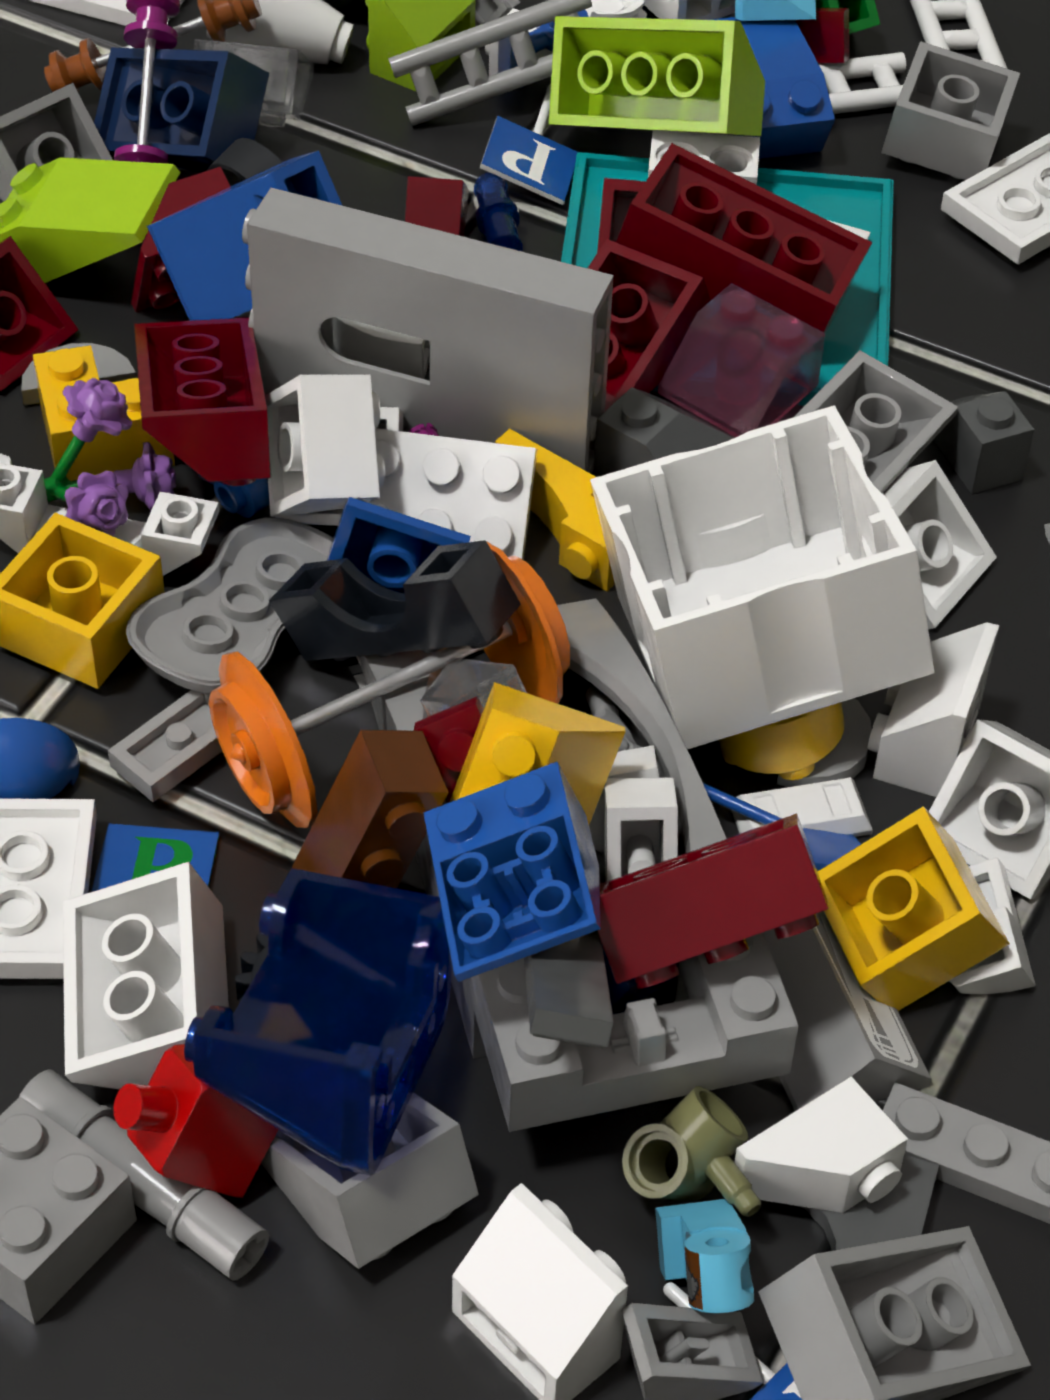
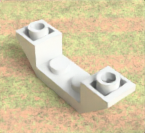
[0,463,219,576]

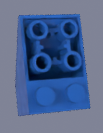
[147,150,343,321]
[423,761,601,982]

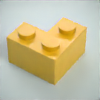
[33,345,175,481]

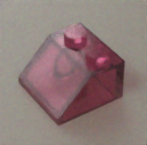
[658,283,825,438]

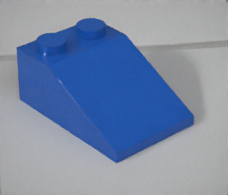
[710,17,835,159]

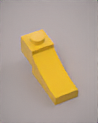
[495,428,615,592]

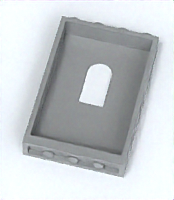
[242,188,614,474]

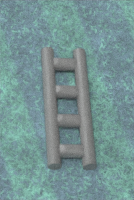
[388,0,592,127]

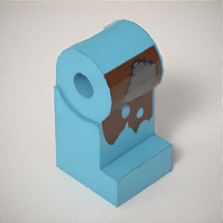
[655,1199,754,1313]

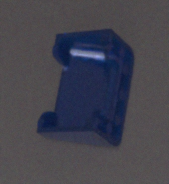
[184,868,452,1176]

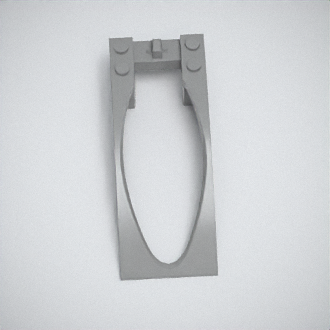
[358,598,799,1132]

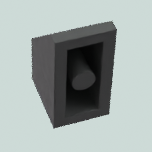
[933,391,1035,495]

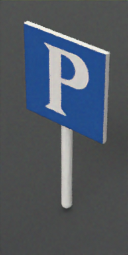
[480,84,579,205]

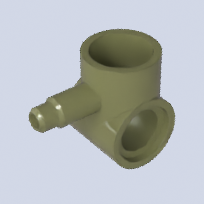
[622,1086,761,1217]

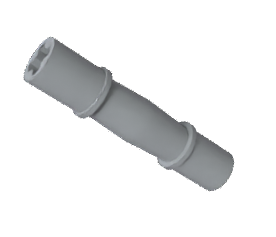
[19,1069,269,1281]

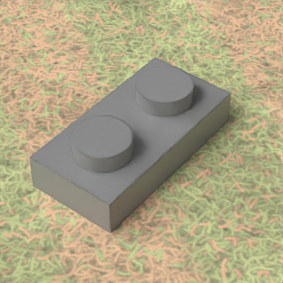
[108,690,222,802]

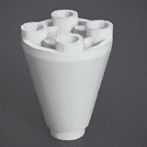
[206,0,355,65]

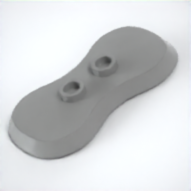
[126,517,334,694]

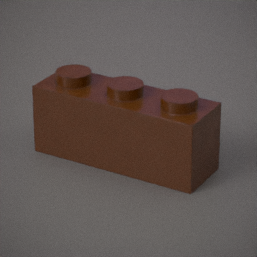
[292,730,449,930]

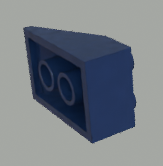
[94,47,270,176]

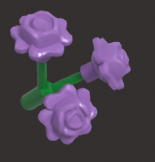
[44,378,176,537]

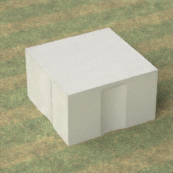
[590,405,935,749]

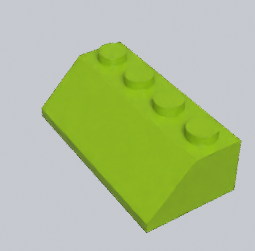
[549,16,765,136]

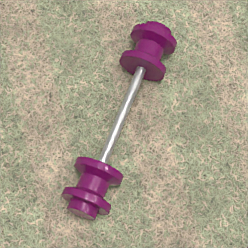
[114,0,180,164]

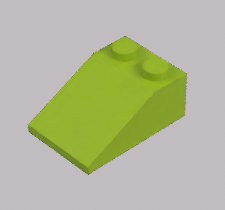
[0,157,181,283]

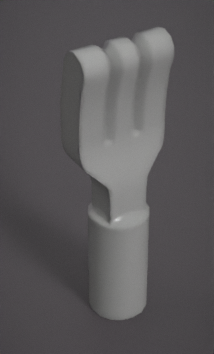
[585,685,641,751]

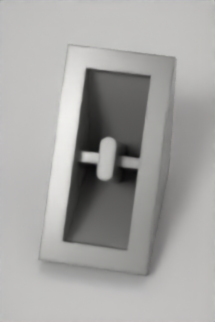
[622,1303,764,1400]

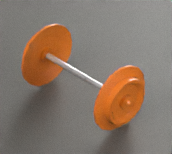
[208,541,570,828]

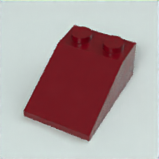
[588,239,715,411]

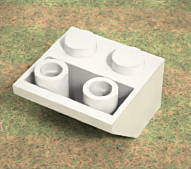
[452,1183,628,1400]

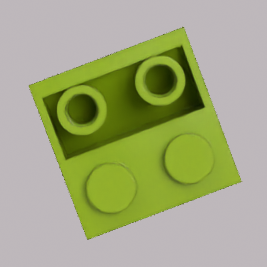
[365,0,476,91]

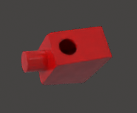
[114,1040,303,1198]

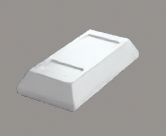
[731,777,873,837]

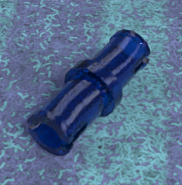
[474,172,523,252]

